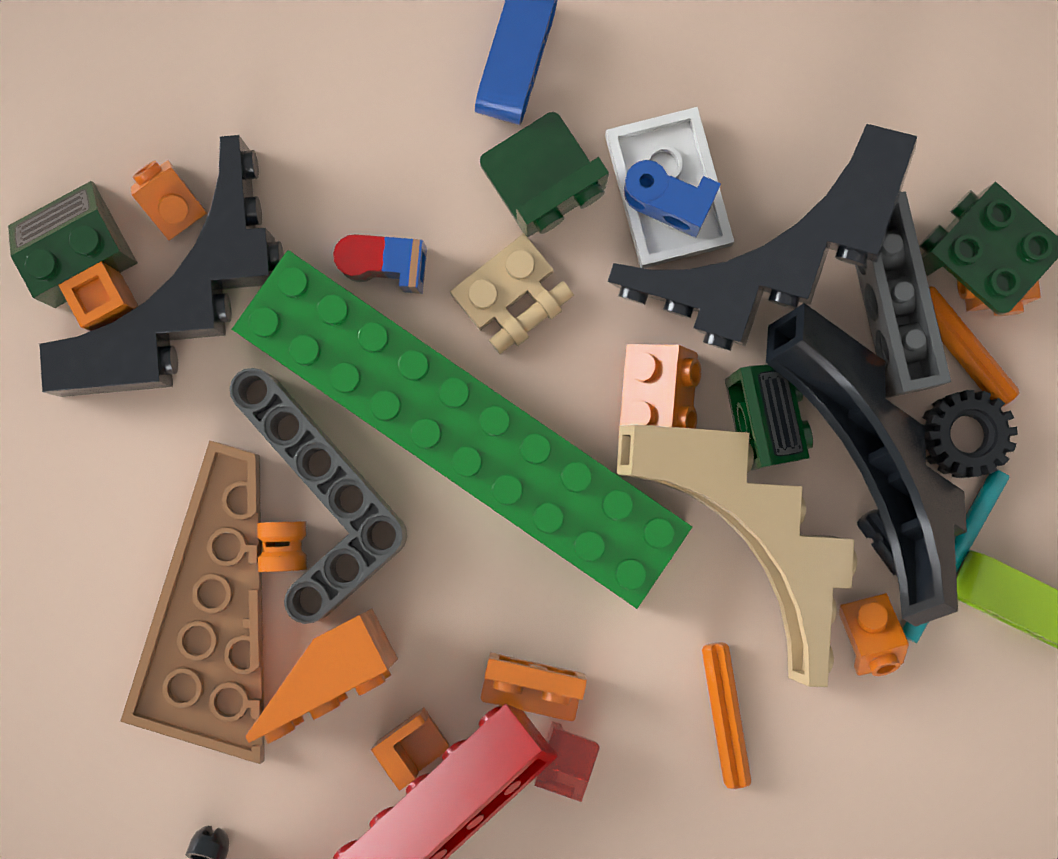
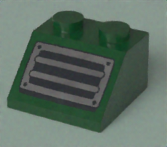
[8,181,138,308]
[725,364,813,470]

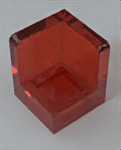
[534,721,600,802]

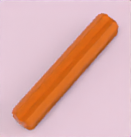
[929,286,1020,407]
[702,642,751,789]

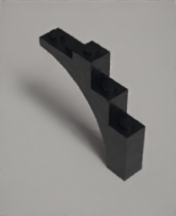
[608,124,917,351]
[39,135,284,397]
[766,303,967,627]

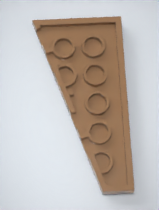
[120,440,265,764]

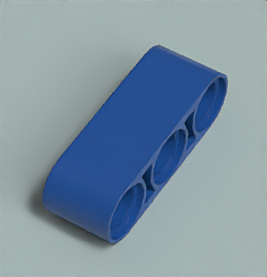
[475,0,558,125]

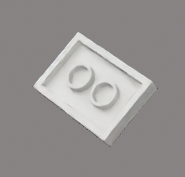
[605,107,734,269]

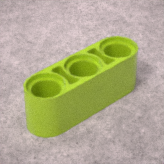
[956,550,1058,649]

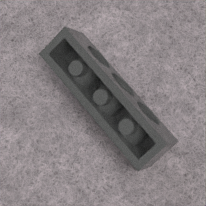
[855,191,951,398]

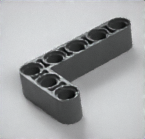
[230,368,407,624]

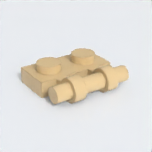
[450,233,574,354]

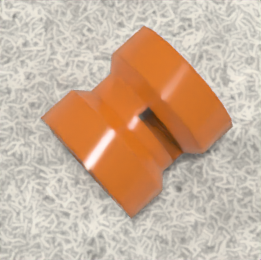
[257,521,307,572]

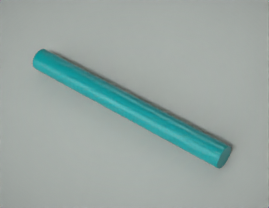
[902,469,1010,644]

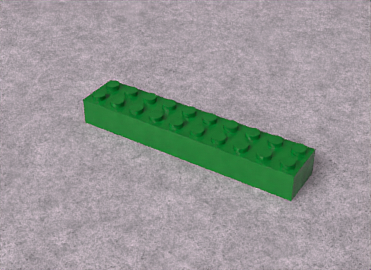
[231,250,692,609]

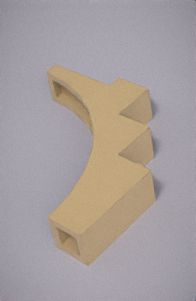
[617,424,857,687]

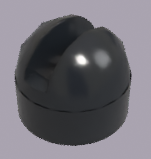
[185,826,229,859]

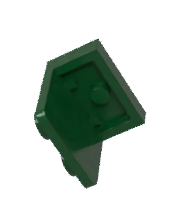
[480,112,609,237]
[919,181,1058,315]

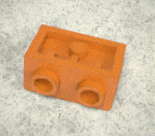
[481,652,587,721]

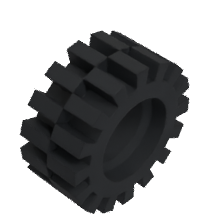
[922,390,1018,478]

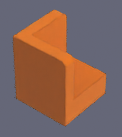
[58,261,138,331]
[371,707,450,791]

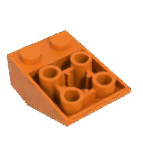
[245,608,398,744]

